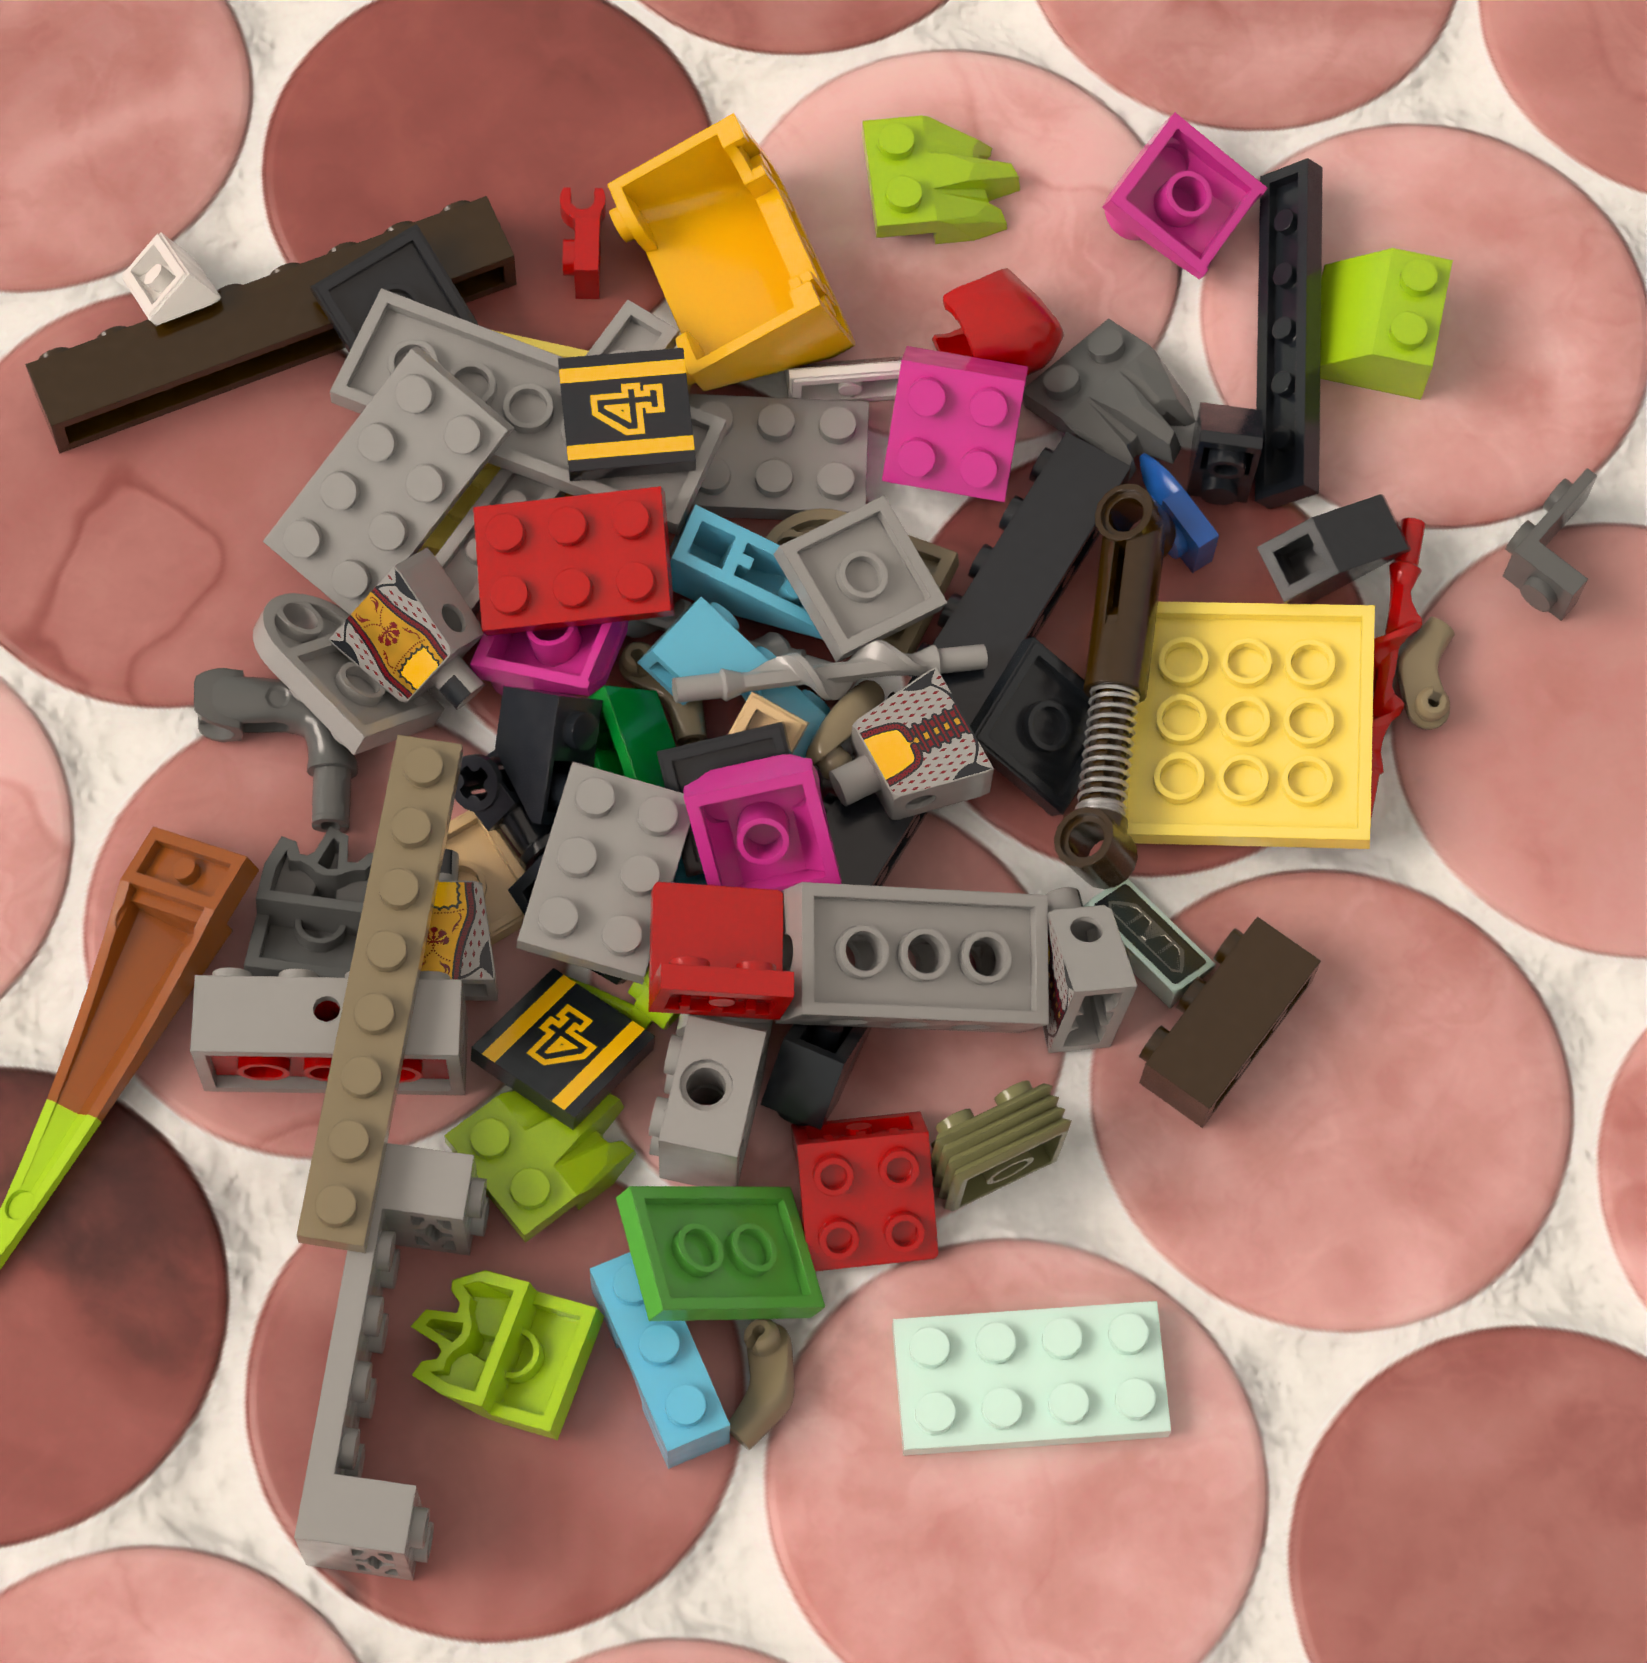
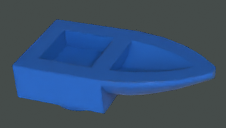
[1139,453,1219,573]

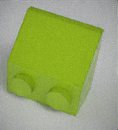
[1320,248,1453,400]

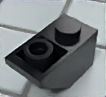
[1186,402,1263,505]
[1257,494,1411,604]
[495,686,603,825]

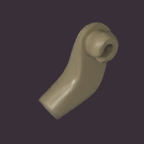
[1396,617,1455,730]
[619,641,707,746]
[806,680,885,780]
[729,1319,794,1450]

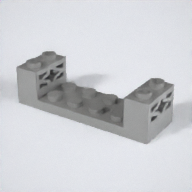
[294,1143,490,1581]

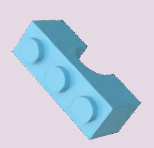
[637,597,830,758]
[590,1252,730,1469]

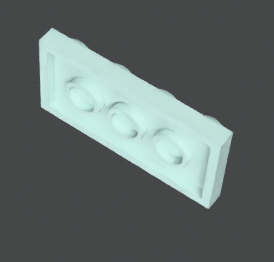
[892,1301,1171,1456]

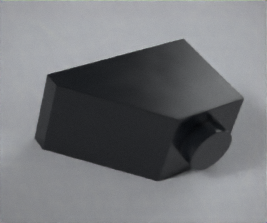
[760,1024,872,1130]

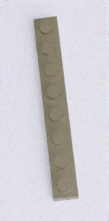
[296,735,463,1253]

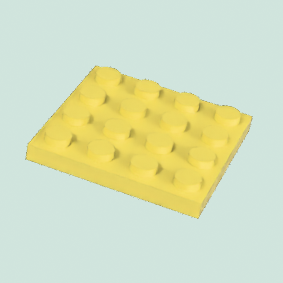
[1122,601,1375,849]

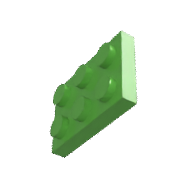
[616,1186,825,1321]

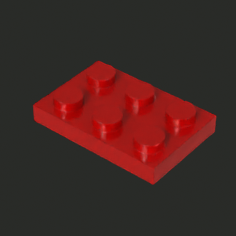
[473,486,675,636]

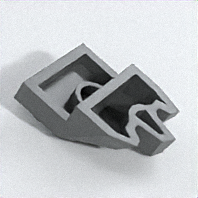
[1023,319,1196,481]
[244,826,374,978]

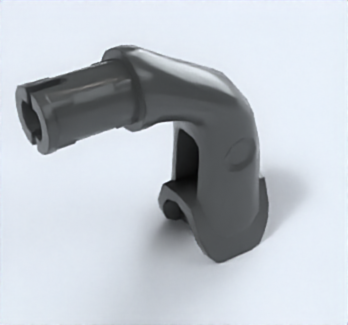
[194,668,358,833]

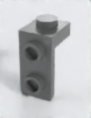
[1503,468,1597,621]

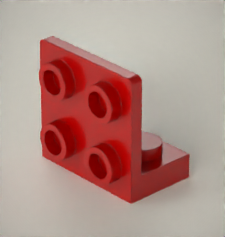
[648,882,794,1020]
[791,1111,939,1271]

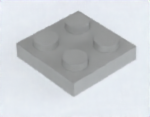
[773,495,948,662]

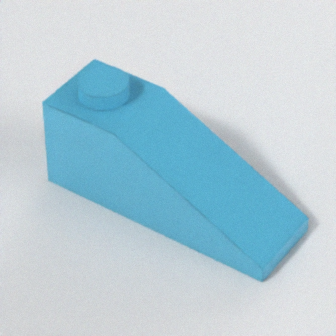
[669,504,823,640]

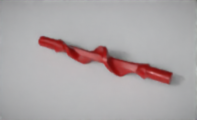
[1371,518,1426,818]

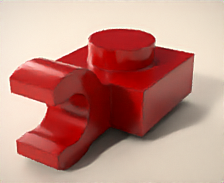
[560,187,606,299]

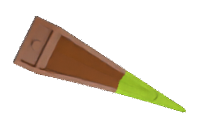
[0,826,259,1270]

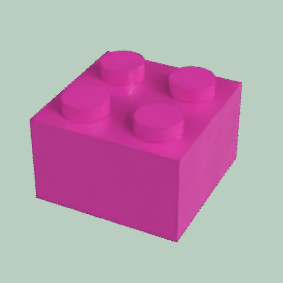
[882,346,1028,502]

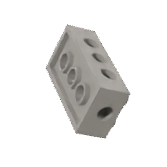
[775,882,1049,1033]

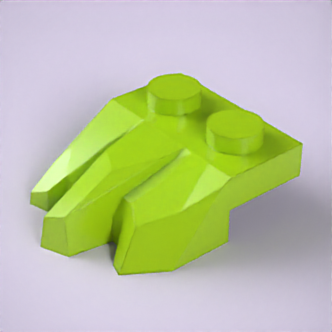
[862,115,1020,244]
[444,1090,636,1243]
[410,1270,605,1440]

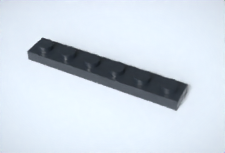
[1255,158,1323,509]

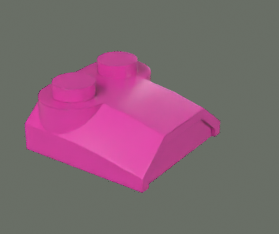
[1102,112,1267,280]
[470,621,629,696]
[683,754,842,891]

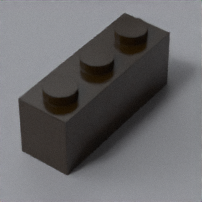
[1139,916,1321,1128]

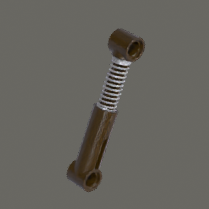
[1054,483,1176,889]

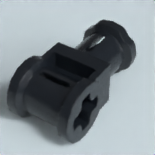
[455,750,553,871]

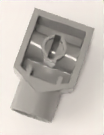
[649,1014,773,1186]

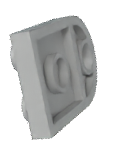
[253,593,445,755]

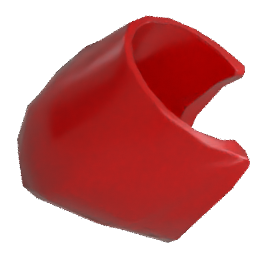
[932,268,1064,376]

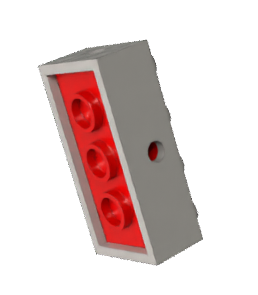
[190,967,468,1095]

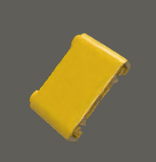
[607,113,856,391]

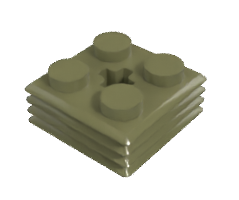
[931,1080,1072,1211]

